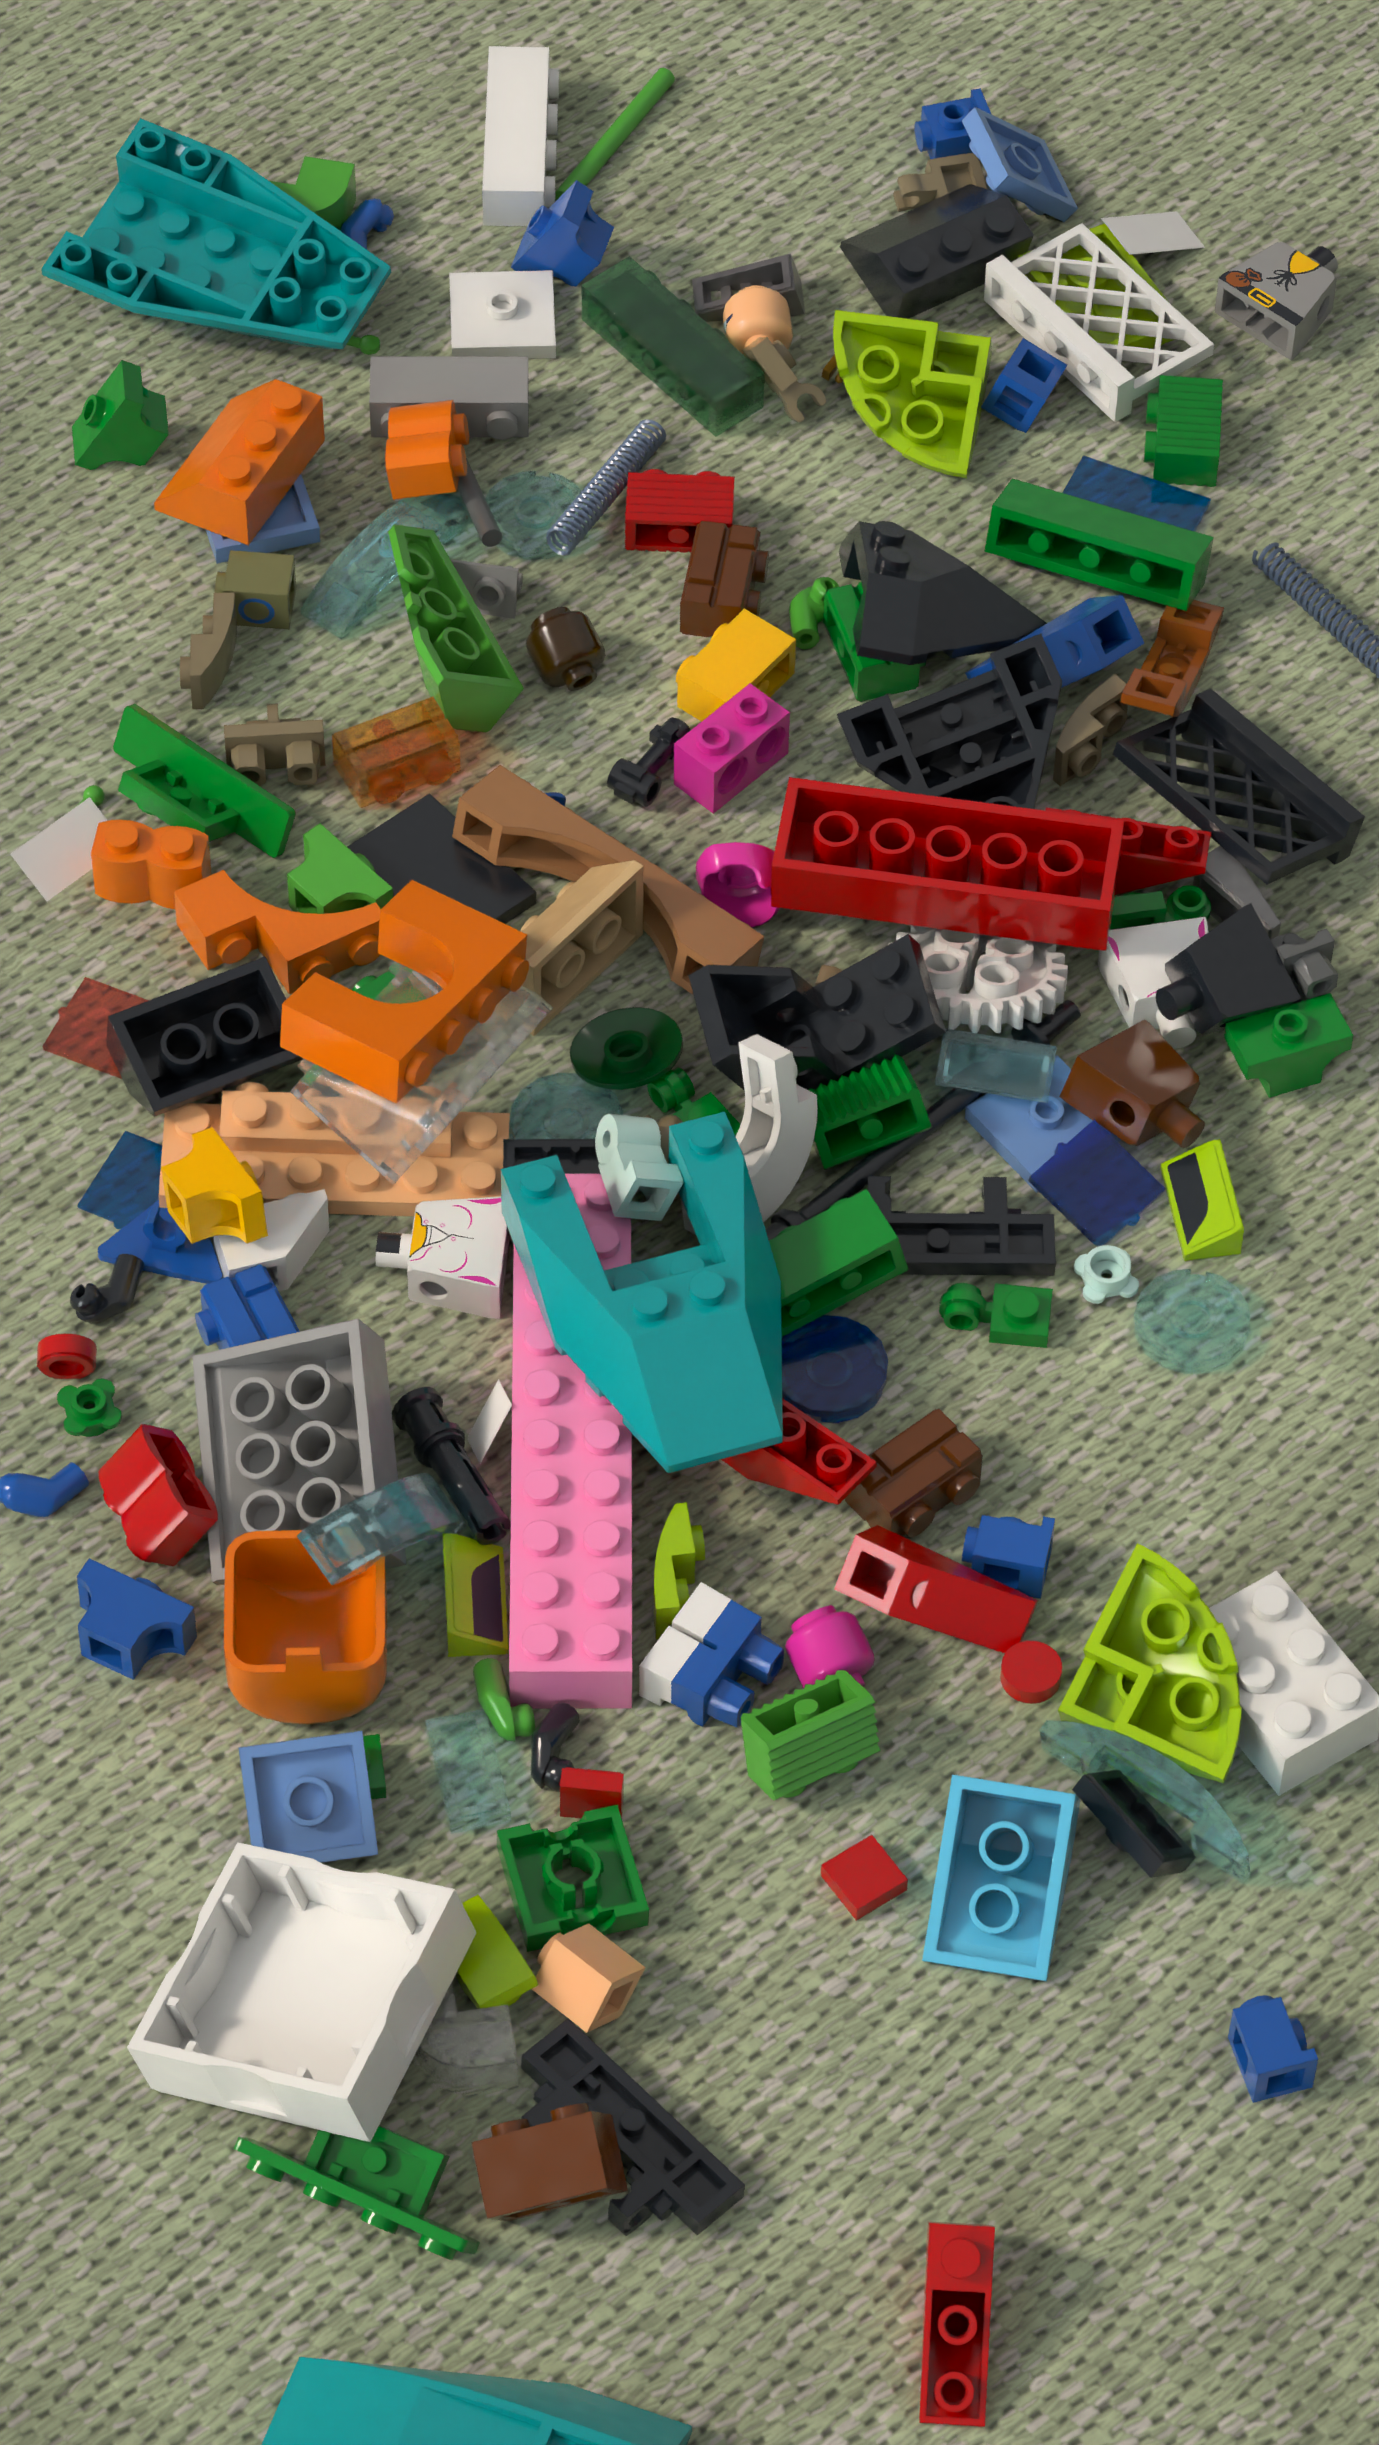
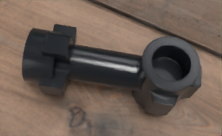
[607,717,691,807]

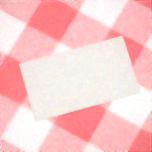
[1101,211,1205,255]
[10,797,108,901]

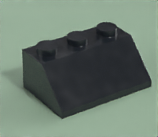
[840,184,1034,319]
[106,956,304,1117]

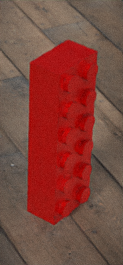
[771,777,1124,951]

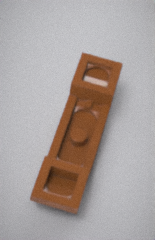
[1120,600,1224,717]

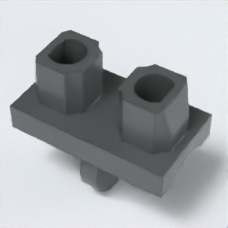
[1271,928,1338,1003]

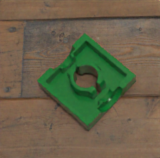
[496,1805,649,1952]

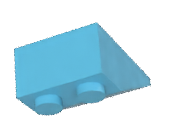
[922,1775,1081,1982]

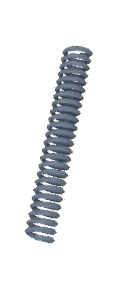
[546,419,666,556]
[1252,542,1379,678]

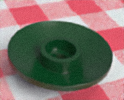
[570,1007,683,1090]

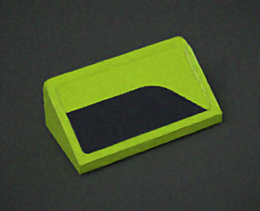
[1160,1139,1244,1261]
[443,1533,509,1657]

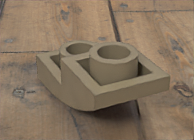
[180,593,237,709]
[1053,674,1128,786]

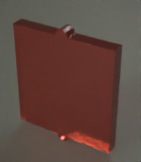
[43,977,149,1079]

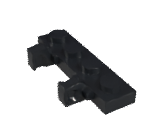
[868,1176,1056,1276]
[521,2018,745,2236]

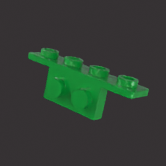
[113,704,296,858]
[233,2125,480,2260]

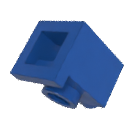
[914,88,992,160]
[981,338,1067,433]
[962,1515,1055,1599]
[1228,1995,1318,2103]

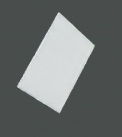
[468,1379,512,1464]

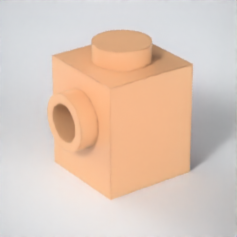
[532,1923,646,2033]

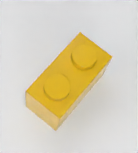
[676,608,796,722]

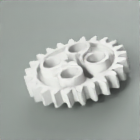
[888,925,1068,1033]

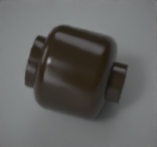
[526,607,606,691]

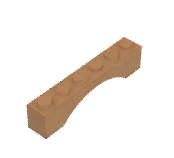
[452,765,764,994]

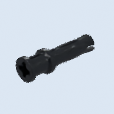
[392,1387,511,1545]

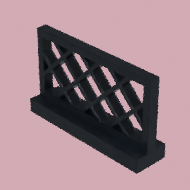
[1112,688,1365,885]

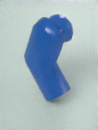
[341,198,394,249]
[0,1462,89,1517]

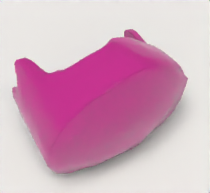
[696,842,780,927]

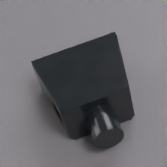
[1156,903,1301,1035]

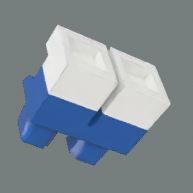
[639,1582,784,1728]

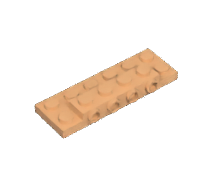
[159,1082,510,1216]

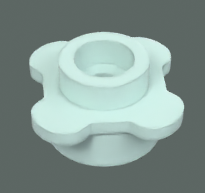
[1074,1245,1139,1304]

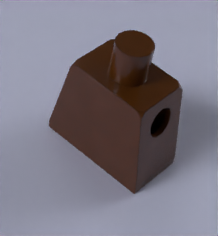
[1059,1019,1205,1149]

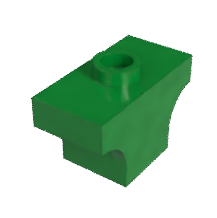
[72,360,169,470]
[1224,993,1354,1098]

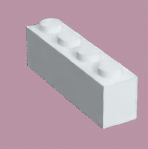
[482,46,559,226]

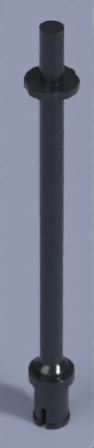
[765,1000,1081,1240]

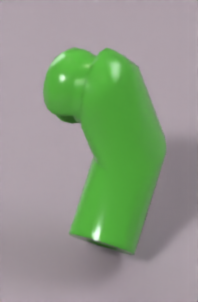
[788,577,839,649]

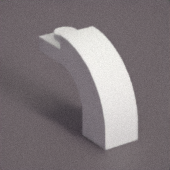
[681,1034,818,1235]

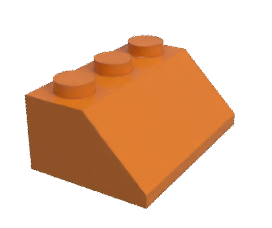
[154,379,325,546]

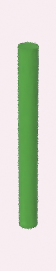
[555,68,675,200]

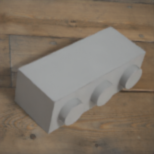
[369,356,529,440]

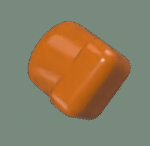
[224,1529,387,1724]

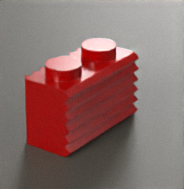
[625,469,735,553]

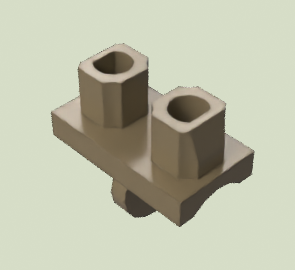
[224,703,326,787]

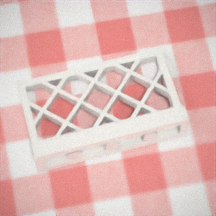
[984,223,1214,422]

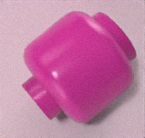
[785,1605,875,1689]

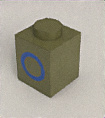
[215,550,296,630]

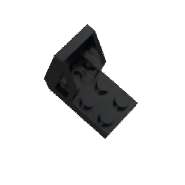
[688,934,946,1090]

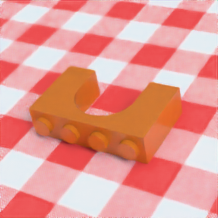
[280,880,529,1104]

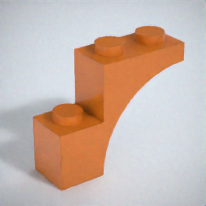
[174,870,381,994]

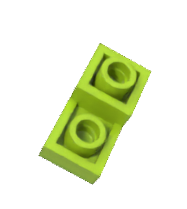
[654,1502,705,1640]
[456,1894,539,2016]

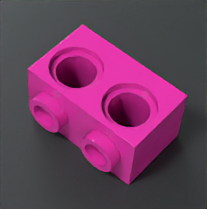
[674,683,790,814]

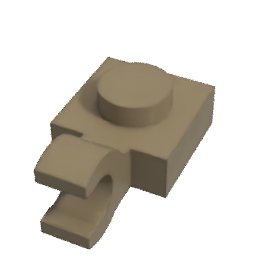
[893,153,988,212]
[742,337,826,423]

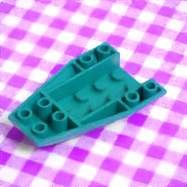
[41,118,391,349]
[261,2357,692,2445]

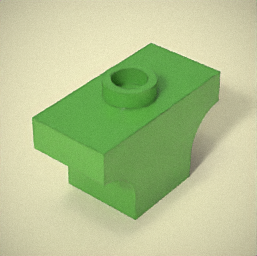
[287,823,393,914]

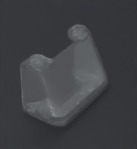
[290,961,553,1185]

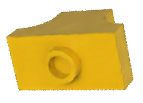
[161,1127,268,1244]

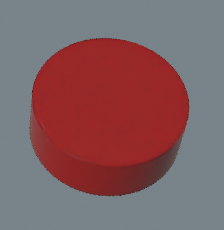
[37,1334,97,1379]
[1000,1641,1062,1704]

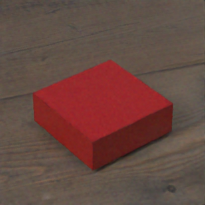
[560,1767,624,1818]
[820,1835,908,1921]

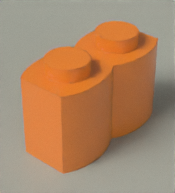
[385,400,469,500]
[91,820,212,909]

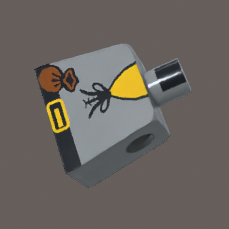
[1215,242,1338,361]

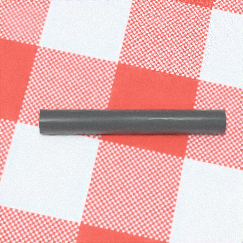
[458,458,502,547]

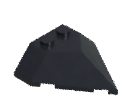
[839,521,1047,665]
[837,633,1062,809]

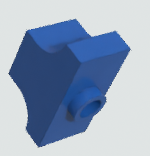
[511,180,614,287]
[77,1558,197,1680]

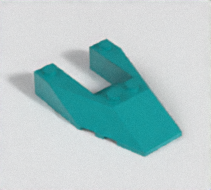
[501,1112,783,1473]

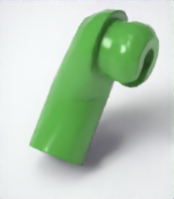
[473,1658,535,1742]

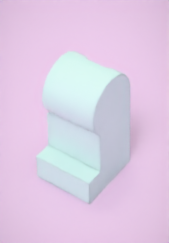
[595,1114,684,1221]

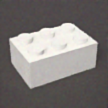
[1209,1570,1379,1796]

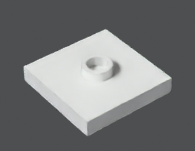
[449,270,556,359]

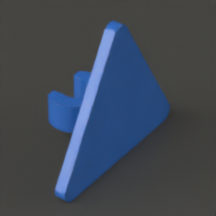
[98,1200,222,1284]

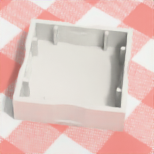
[127,1842,477,2142]

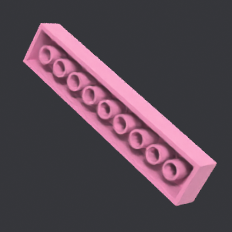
[509,1174,632,1709]

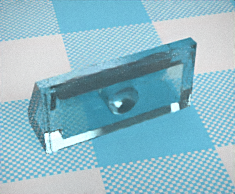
[935,1028,1058,1104]

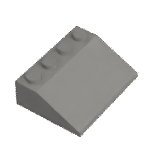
[192,1319,407,1585]

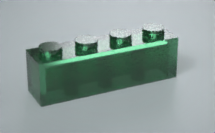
[581,256,765,437]

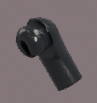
[70,1254,144,1323]

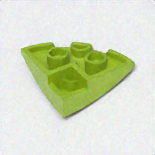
[833,310,992,479]
[1058,1543,1242,1783]

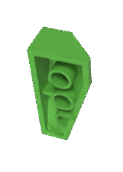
[388,524,524,733]

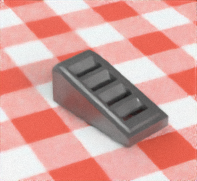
[692,253,805,322]
[1193,846,1281,940]

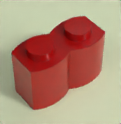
[98,1424,218,1566]

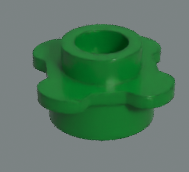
[57,1378,122,1437]

